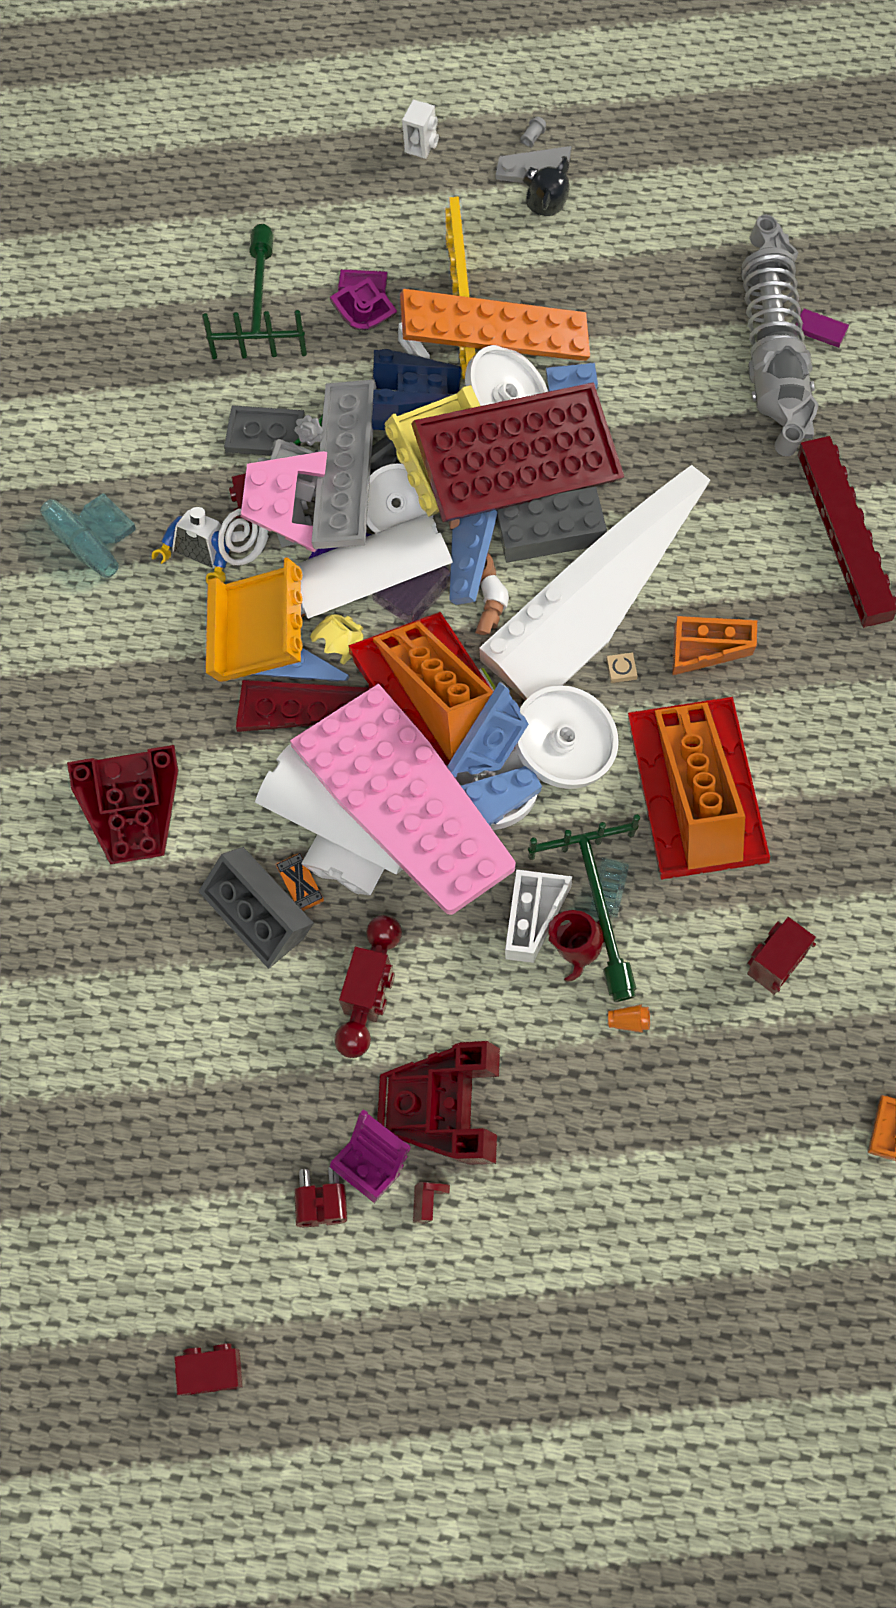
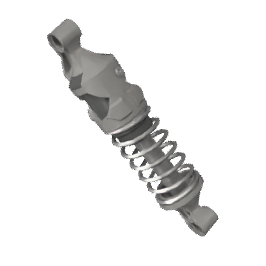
[741,214,819,457]

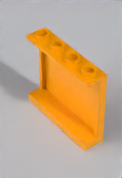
[206,557,303,682]

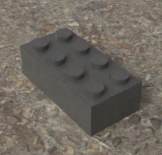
[496,487,607,563]

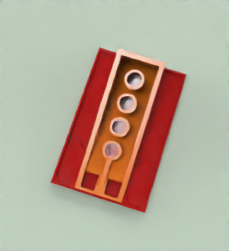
[348,612,515,766]
[628,697,770,880]

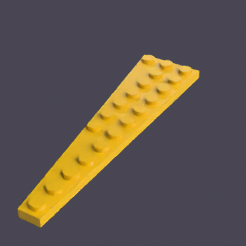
[445,196,475,388]

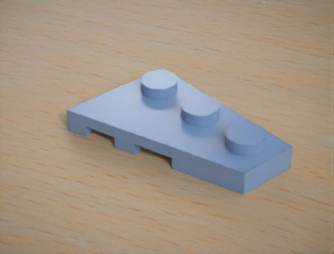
[461,766,542,826]

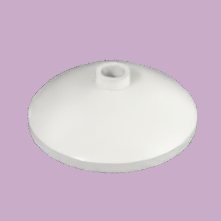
[367,464,434,533]

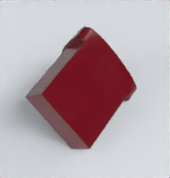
[413,1182,450,1224]

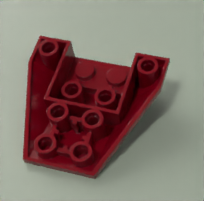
[67,745,179,865]

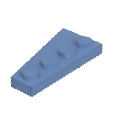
[449,510,498,605]

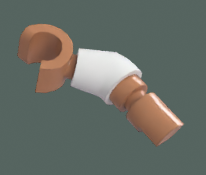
[475,553,509,635]

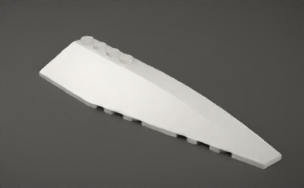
[479,465,710,701]

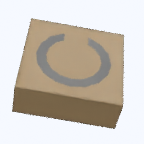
[607,652,637,683]

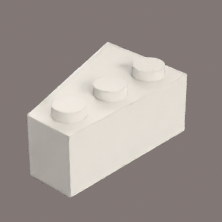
[505,870,572,963]

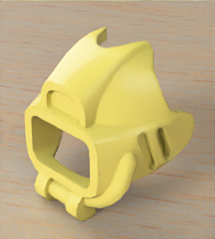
[310,614,363,665]

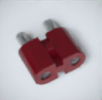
[294,1167,348,1228]

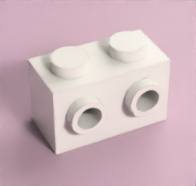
[402,100,439,159]

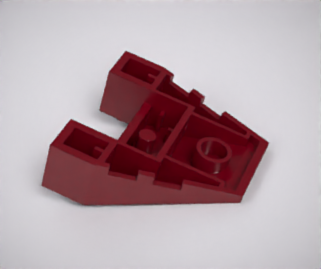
[377,1041,500,1165]

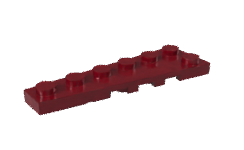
[236,680,370,732]

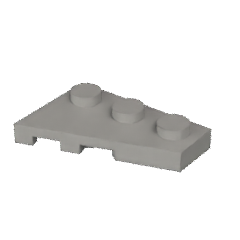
[496,146,571,183]

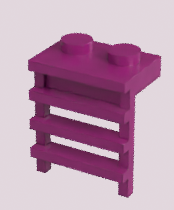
[329,1109,411,1204]

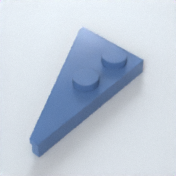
[252,648,349,682]

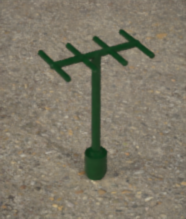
[202,224,307,360]
[528,814,640,1002]

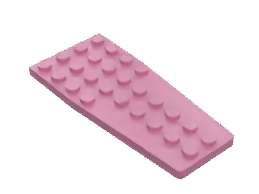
[290,684,515,915]

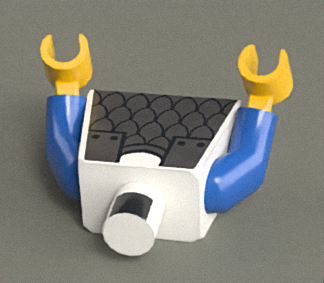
[152,507,230,584]

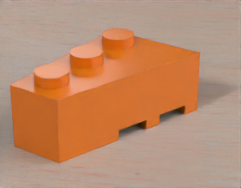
[672,616,757,675]

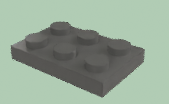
[224,405,305,456]

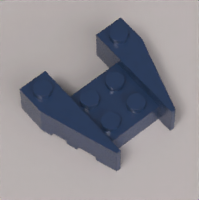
[372,349,461,430]

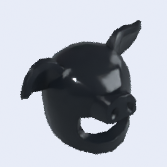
[523,156,570,217]

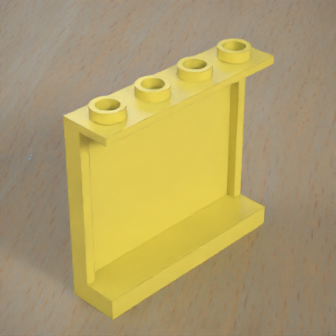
[385,385,480,517]

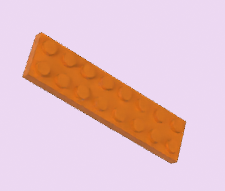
[400,289,590,361]

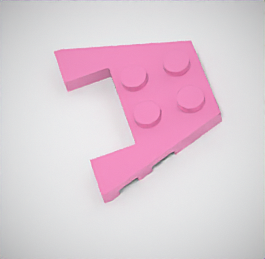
[241,451,327,552]

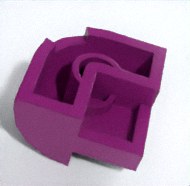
[330,277,397,331]

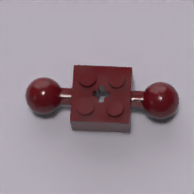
[334,915,402,1058]

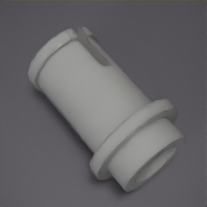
[520,116,546,147]

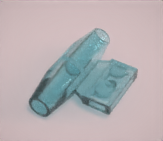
[40,493,136,578]

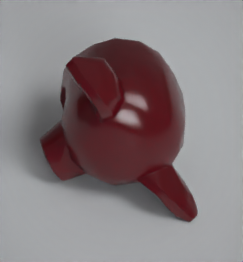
[548,910,610,981]

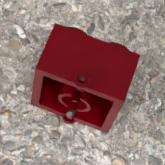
[747,916,817,995]

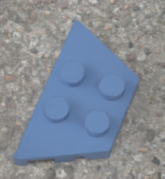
[447,682,529,777]

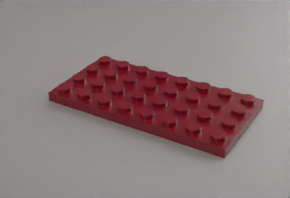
[411,382,624,522]

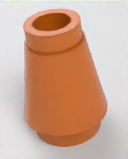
[608,1004,650,1033]

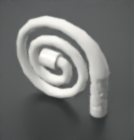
[218,509,269,565]

